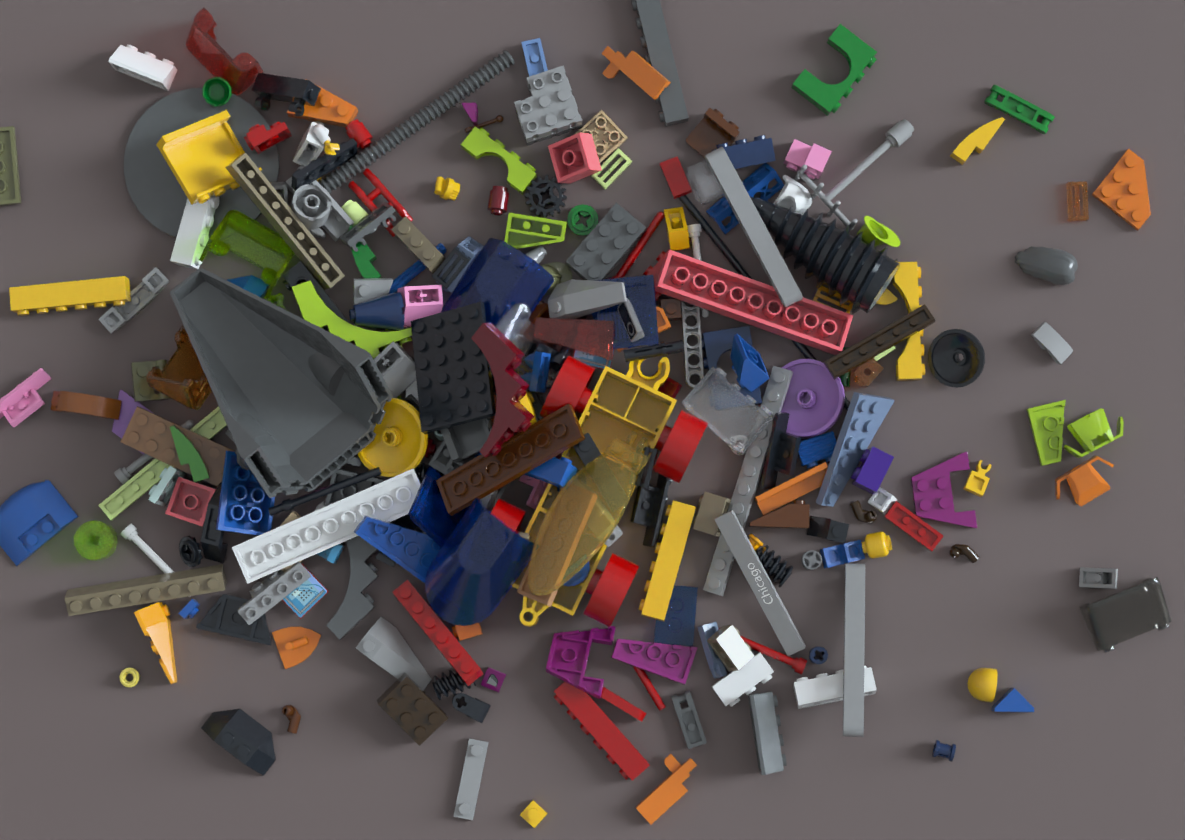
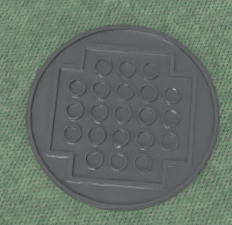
[124,88,280,242]

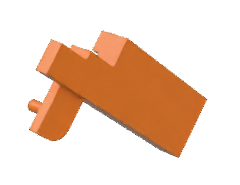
[601,46,671,100]
[635,753,697,825]

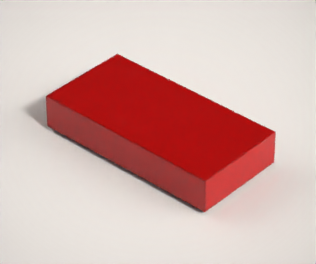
[660,156,692,199]

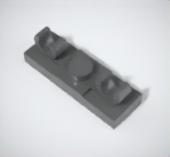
[340,202,396,252]

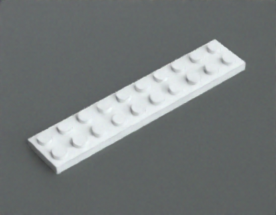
[232,468,430,584]

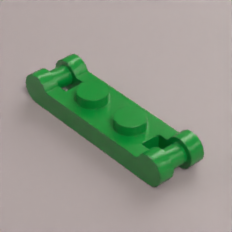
[984,85,1055,134]

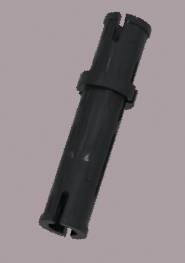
[624,340,684,362]

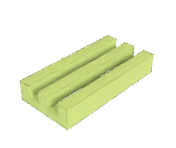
[591,148,632,190]

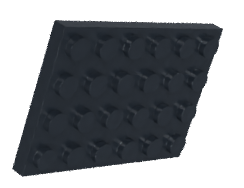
[411,302,496,434]

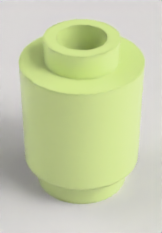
[341,199,369,227]

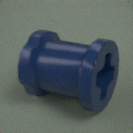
[809,647,828,664]
[932,740,956,762]

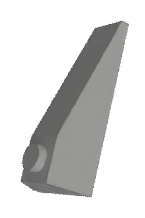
[548,279,627,322]
[356,617,432,691]

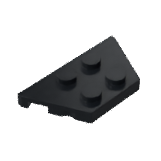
[196,594,272,645]

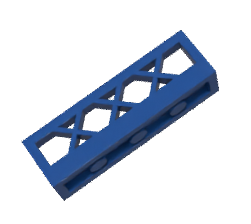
[706,163,784,234]

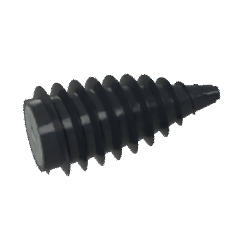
[751,197,900,314]

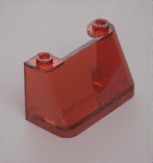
[186,7,264,95]

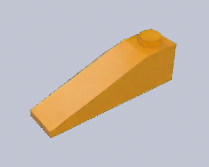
[134,602,177,684]

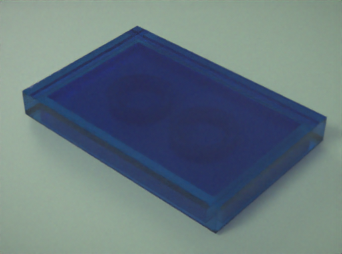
[654,585,698,646]

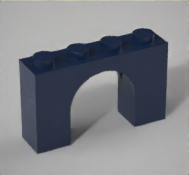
[701,326,762,412]

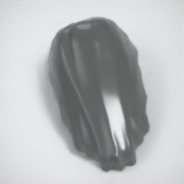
[1015,246,1078,285]

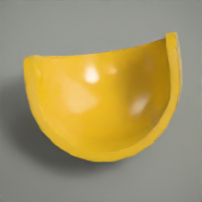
[967,668,997,702]

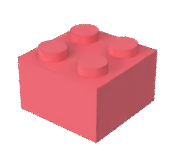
[548,132,602,184]
[165,477,216,527]

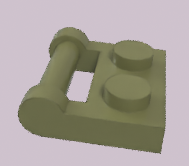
[131,360,170,402]

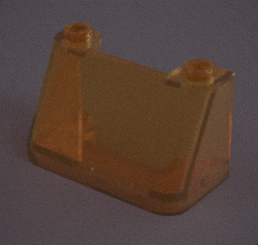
[146,325,212,410]

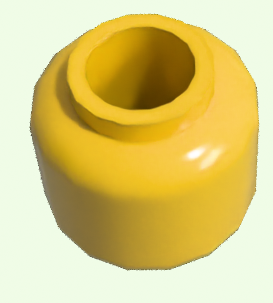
[862,531,892,559]

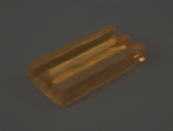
[1067,181,1089,221]

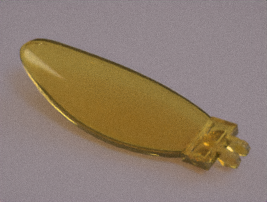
[528,431,649,596]

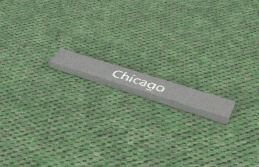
[714,509,806,656]

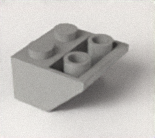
[374,341,416,398]

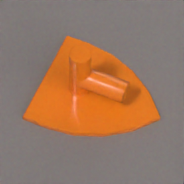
[272,627,321,669]

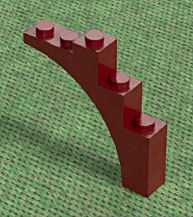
[471,323,534,457]

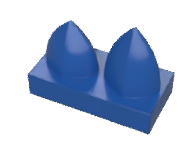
[520,351,551,393]

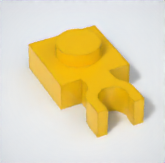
[963,460,992,497]

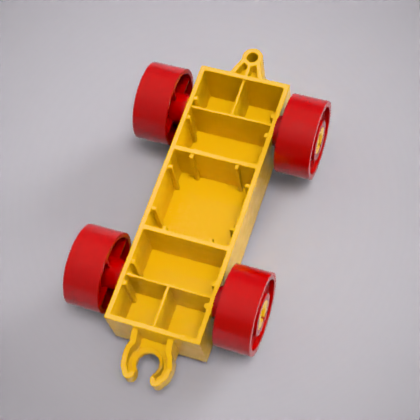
[470,356,708,627]

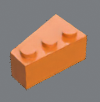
[286,79,359,127]

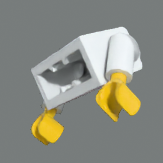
[293,121,340,182]

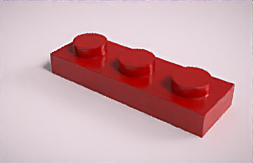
[884,501,943,552]

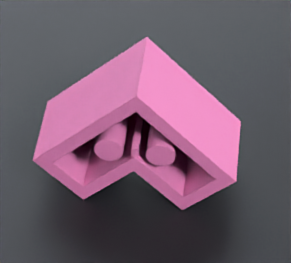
[784,139,832,180]

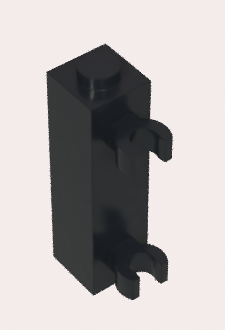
[252,73,321,116]

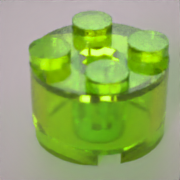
[74,520,118,560]

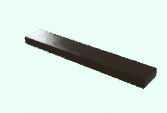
[824,304,935,380]

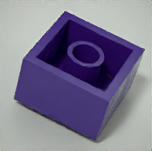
[851,447,894,494]

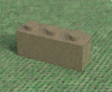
[391,216,445,274]

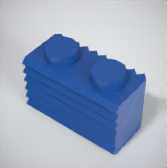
[798,431,836,468]

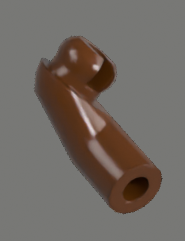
[282,705,301,734]

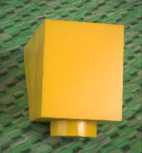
[664,207,690,251]

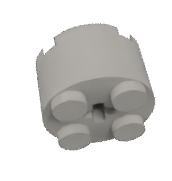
[290,184,331,231]

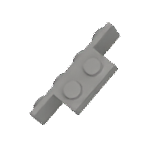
[237,562,311,625]

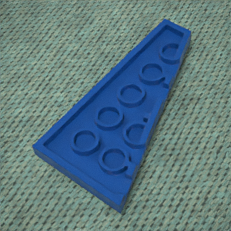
[353,516,474,597]

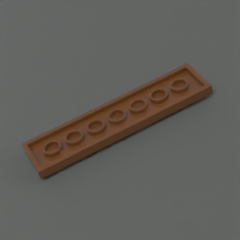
[436,404,585,516]

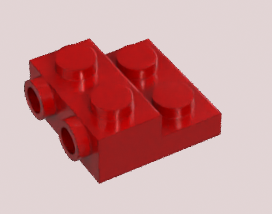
[244,122,292,154]

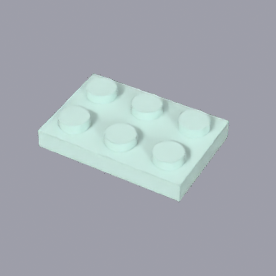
[148,466,186,507]

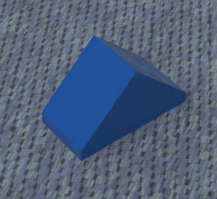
[992,688,1034,712]

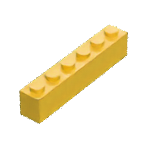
[9,276,131,316]
[638,500,696,622]

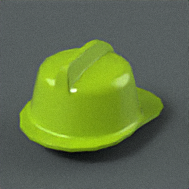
[857,215,900,248]

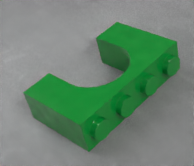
[791,24,877,116]

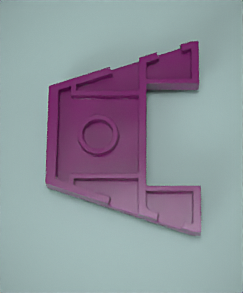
[911,452,977,528]
[546,626,616,699]

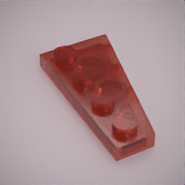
[534,318,615,361]

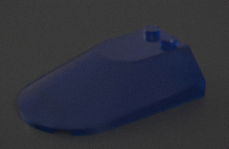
[441,238,554,341]
[425,498,540,626]

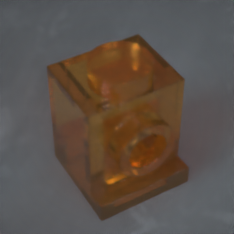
[852,358,884,388]

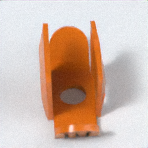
[1055,455,1114,506]

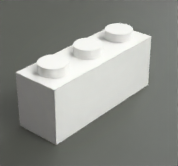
[711,652,774,707]

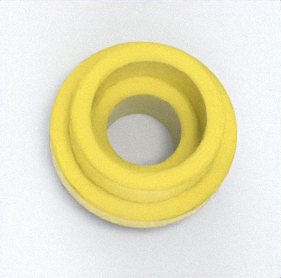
[120,668,140,687]

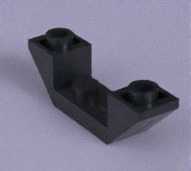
[200,482,228,563]

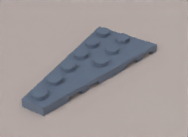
[816,392,895,507]

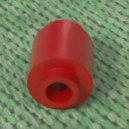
[345,119,373,149]

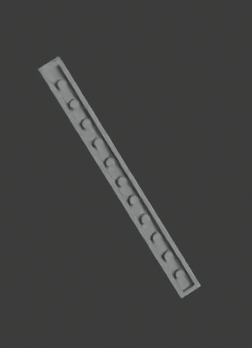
[703,366,793,596]

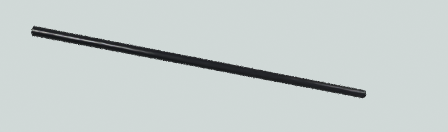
[678,195,850,411]

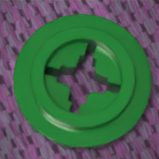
[567,204,598,236]

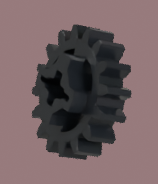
[525,175,567,218]

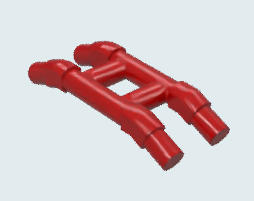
[348,168,413,237]

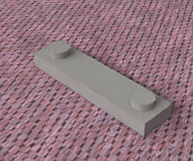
[453,738,489,820]

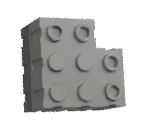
[514,65,582,146]

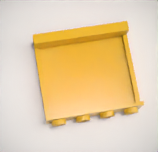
[156,110,262,205]

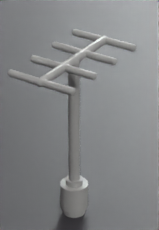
[794,119,914,232]

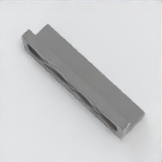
[285,164,354,242]

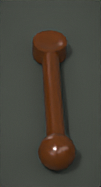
[464,115,503,133]

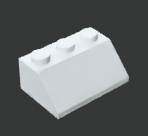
[108,44,177,91]

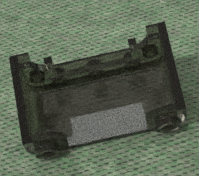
[1079,577,1172,653]

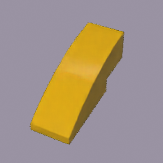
[950,117,1005,165]

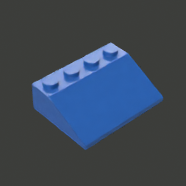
[216,451,275,536]

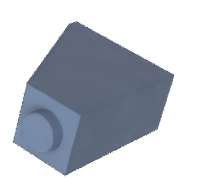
[436,236,485,293]

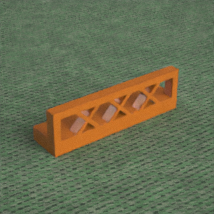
[754,462,828,515]

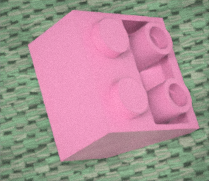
[397,285,443,327]

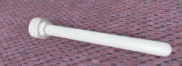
[687,224,709,318]
[120,523,191,597]

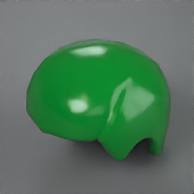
[202,77,232,107]

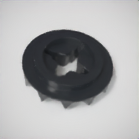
[179,535,203,567]

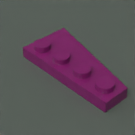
[611,639,698,685]

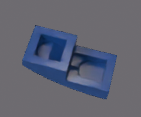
[820,540,865,569]

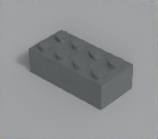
[566,202,646,281]

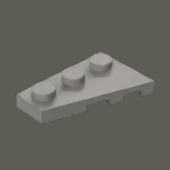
[353,278,393,331]

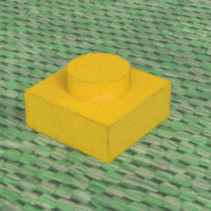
[520,800,548,828]

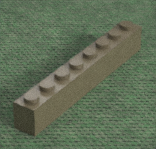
[225,153,345,290]
[65,564,227,616]

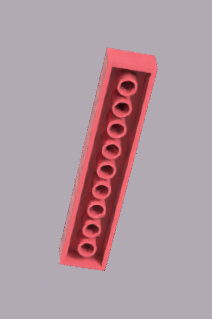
[654,250,853,355]

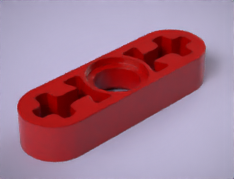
[601,687,647,722]

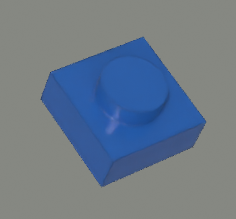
[178,599,201,619]

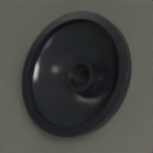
[928,329,985,388]

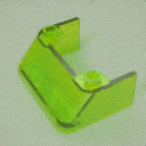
[199,210,295,299]

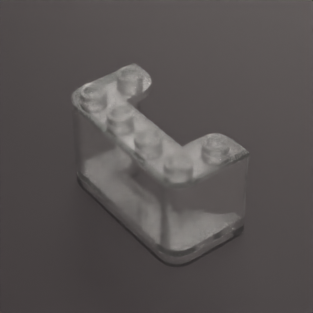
[681,367,773,456]

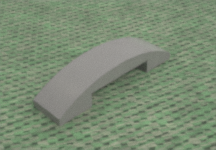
[98,267,170,334]

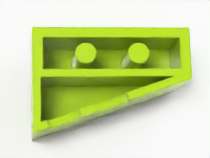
[503,212,567,251]

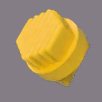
[434,176,460,201]

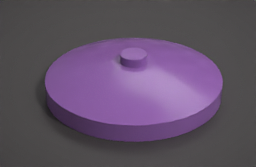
[781,359,845,437]

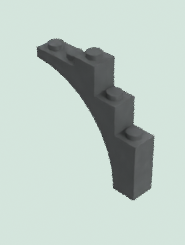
[326,536,379,640]

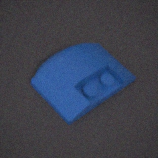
[0,480,79,566]

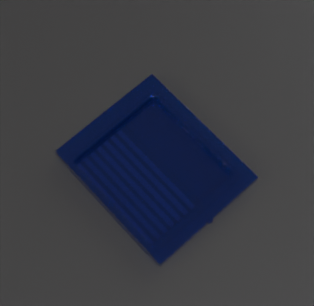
[595,275,659,350]
[408,467,477,556]

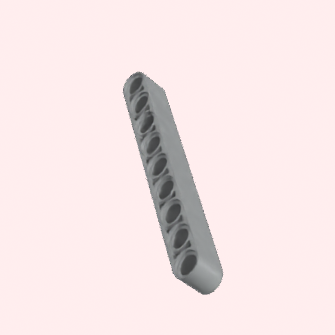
[704,147,803,308]
[843,563,865,737]

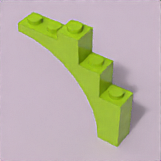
[291,280,412,360]

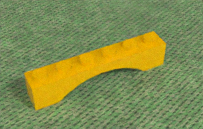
[892,262,925,381]

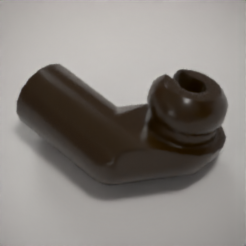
[850,500,877,523]
[949,544,979,563]

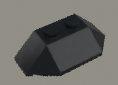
[201,709,276,776]

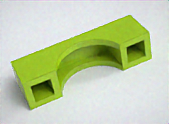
[461,127,537,195]

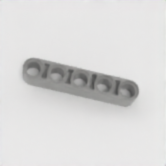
[681,301,704,390]

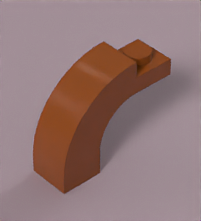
[51,391,122,420]

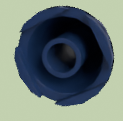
[349,292,405,331]

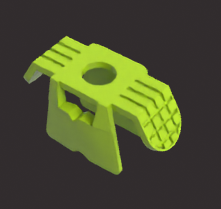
[1063,408,1124,458]

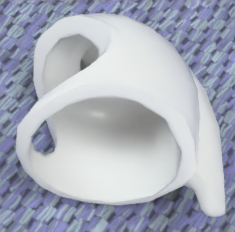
[773,175,812,213]

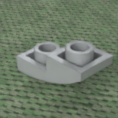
[1031,322,1073,364]

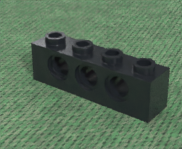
[282,261,349,331]

